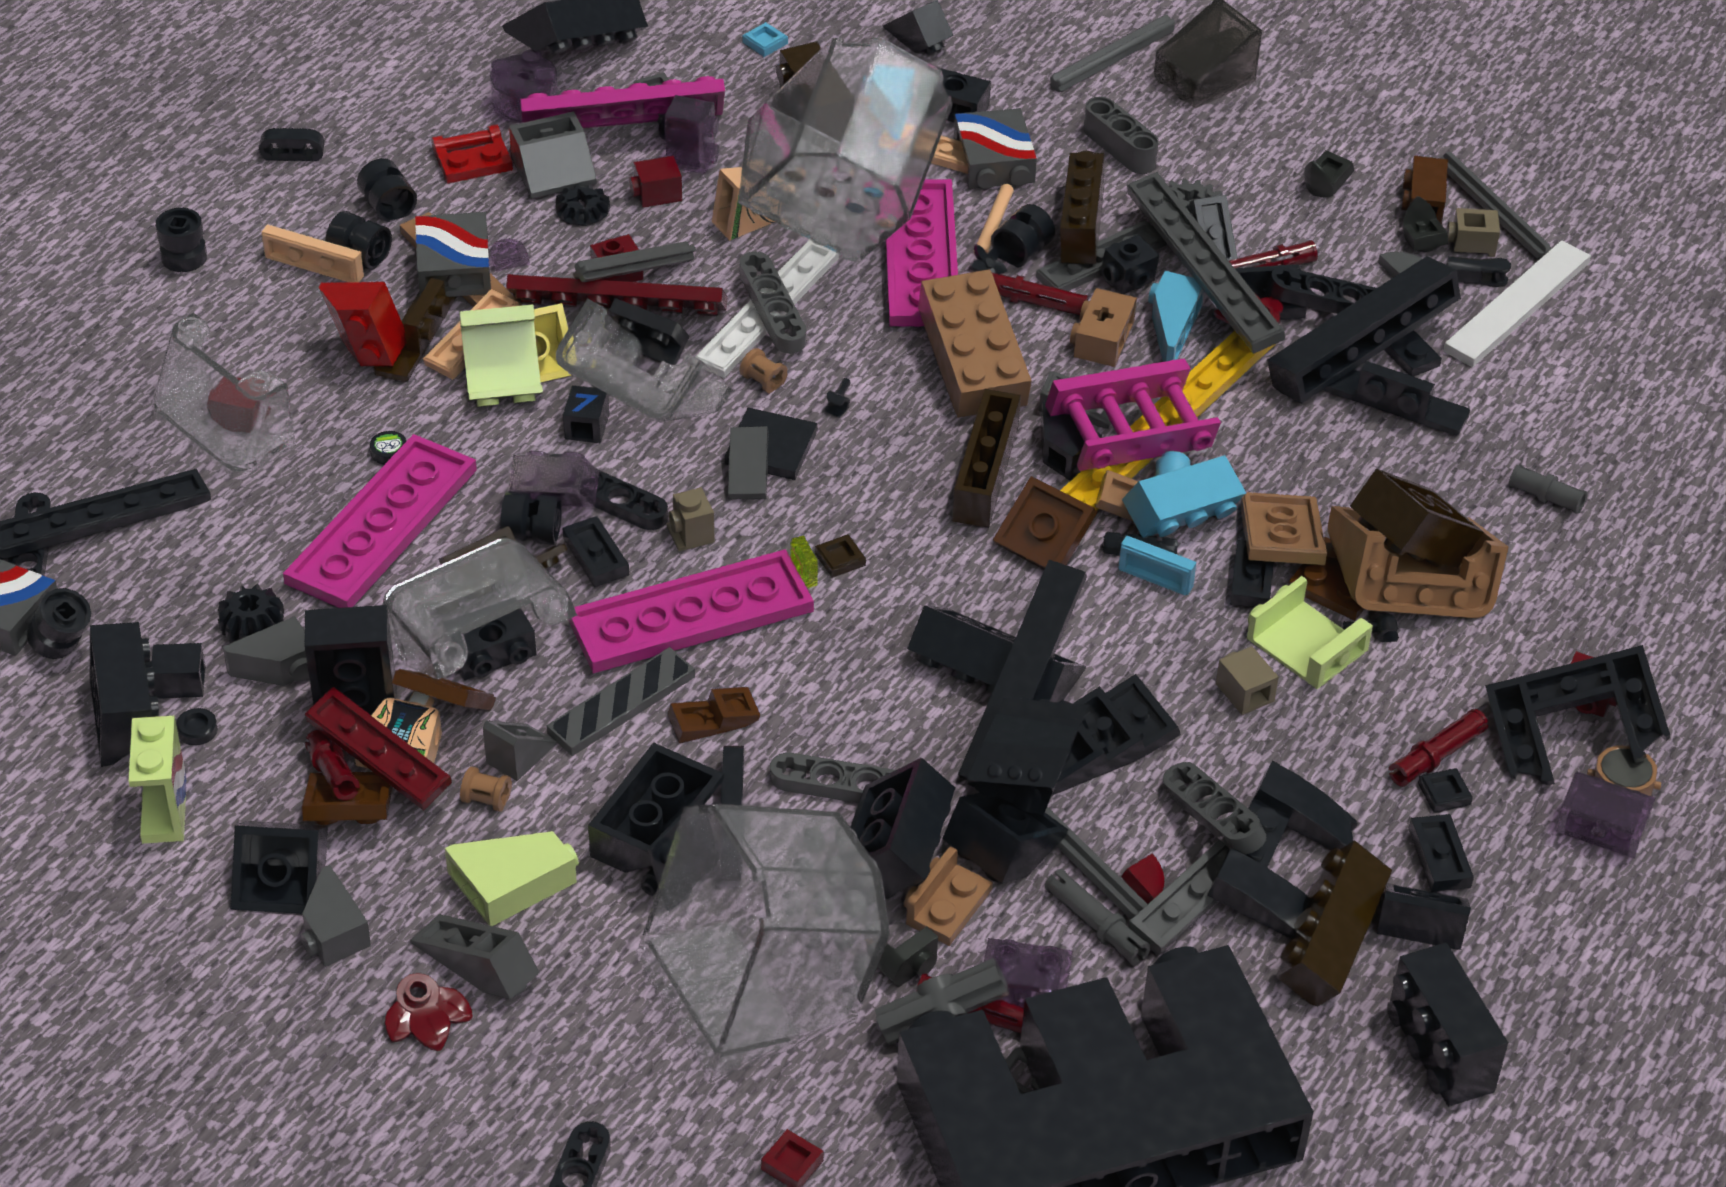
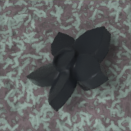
[968,244,1007,274]

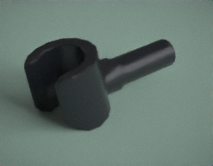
[825,378,851,418]
[1343,613,1399,642]

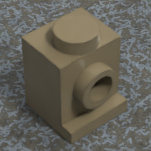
[1446,208,1500,257]
[666,487,715,551]

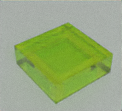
[790,535,818,588]

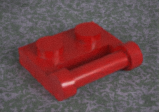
[431,124,513,184]

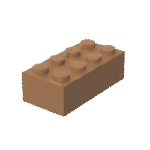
[918,269,1032,418]

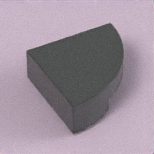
[1378,252,1422,277]

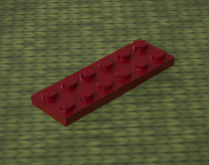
[506,274,728,316]

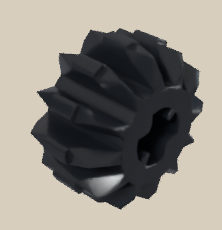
[218,583,285,643]

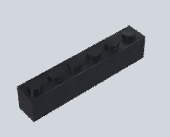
[1267,256,1461,404]

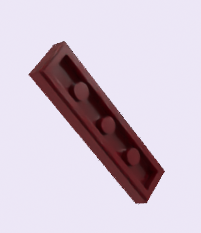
[304,687,452,811]

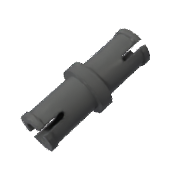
[1509,464,1588,514]

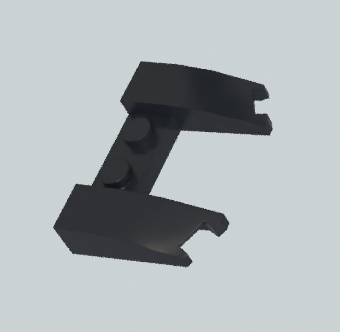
[1485,645,1671,785]
[1207,760,1357,940]

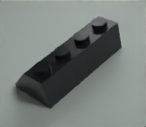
[502,0,648,54]
[907,605,1086,702]

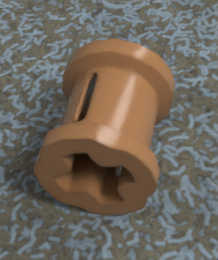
[739,348,788,394]
[460,766,512,812]

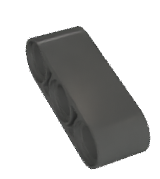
[1083,96,1159,174]

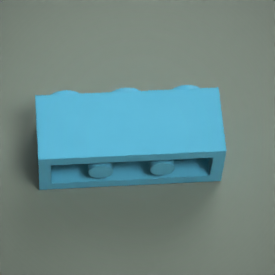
[1122,455,1246,538]

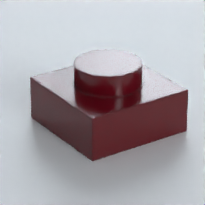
[761,1129,824,1187]

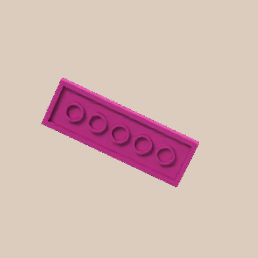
[520,76,725,128]
[883,179,958,326]
[283,434,477,608]
[567,549,814,673]

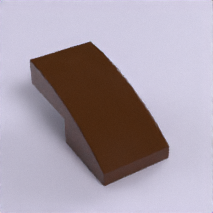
[667,687,760,743]

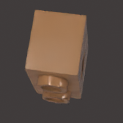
[1070,288,1137,367]

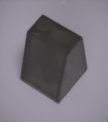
[1154,0,1262,109]

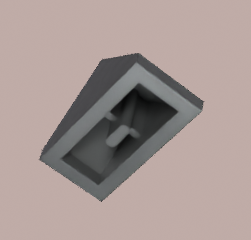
[483,720,557,781]

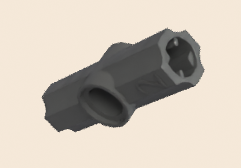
[875,958,1010,1045]

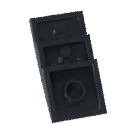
[1052,674,1181,796]

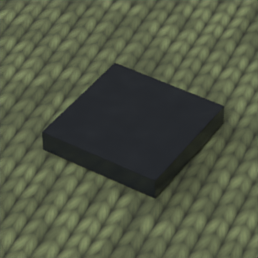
[725,407,818,480]

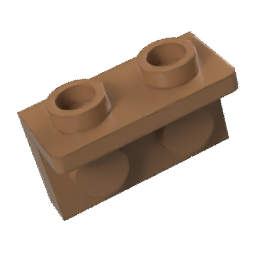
[904,847,993,946]

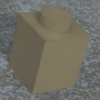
[1216,646,1279,715]

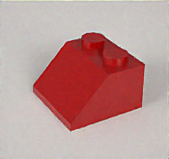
[319,282,406,366]

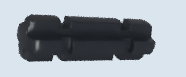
[1103,532,1178,555]

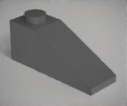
[410,914,539,1000]

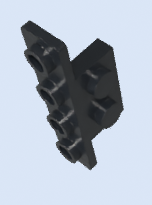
[1323,361,1470,436]

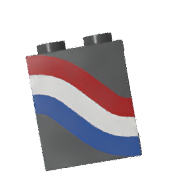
[954,108,1037,189]
[415,212,491,297]
[0,559,57,656]

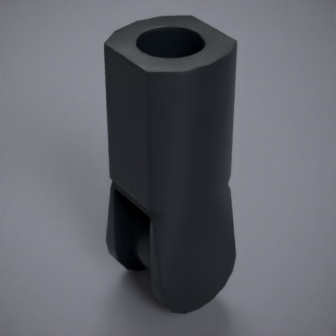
[1446,256,1511,287]

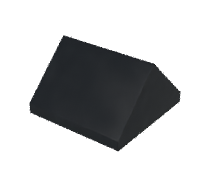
[1377,883,1471,950]

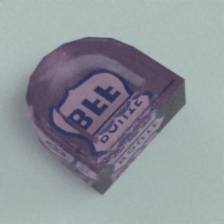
[490,238,530,271]

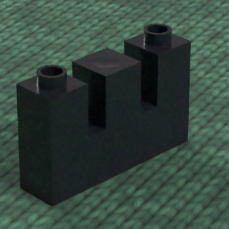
[897,945,1314,1187]

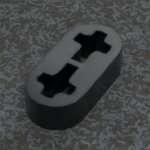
[259,128,325,161]

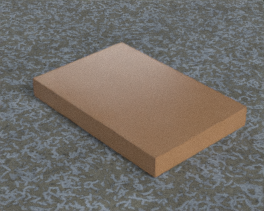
[1240,492,1327,565]

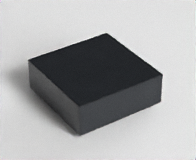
[1418,768,1473,813]

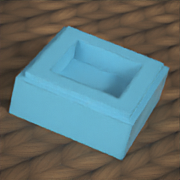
[742,22,788,57]

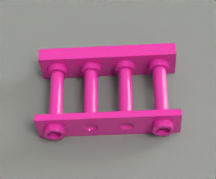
[1045,358,1221,471]

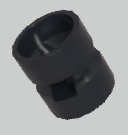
[357,158,417,222]
[991,204,1055,268]
[155,207,207,272]
[325,210,392,270]
[500,491,562,545]
[26,588,92,659]

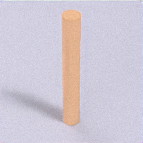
[974,184,1014,254]

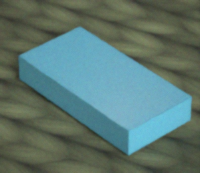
[1118,536,1197,595]

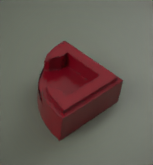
[1121,853,1165,904]

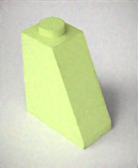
[445,831,579,926]

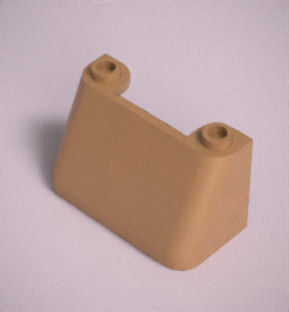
[1328,506,1509,618]

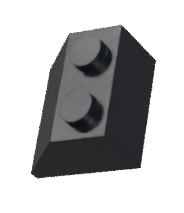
[942,792,1069,884]
[230,821,328,914]

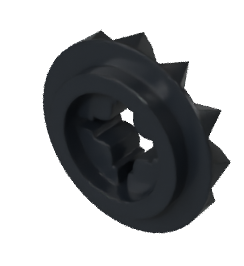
[555,184,610,225]

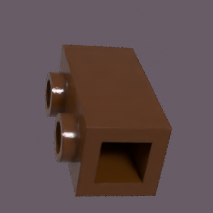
[1401,156,1448,225]

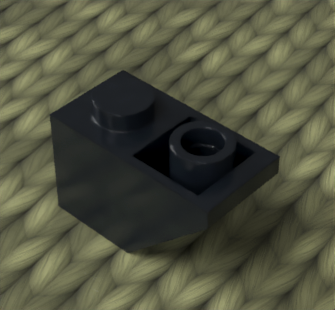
[1040,399,1102,481]

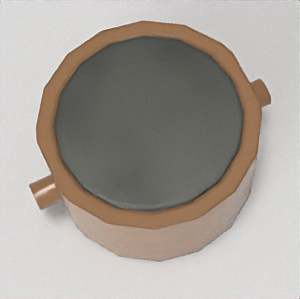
[1587,745,1661,812]

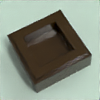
[815,534,866,578]

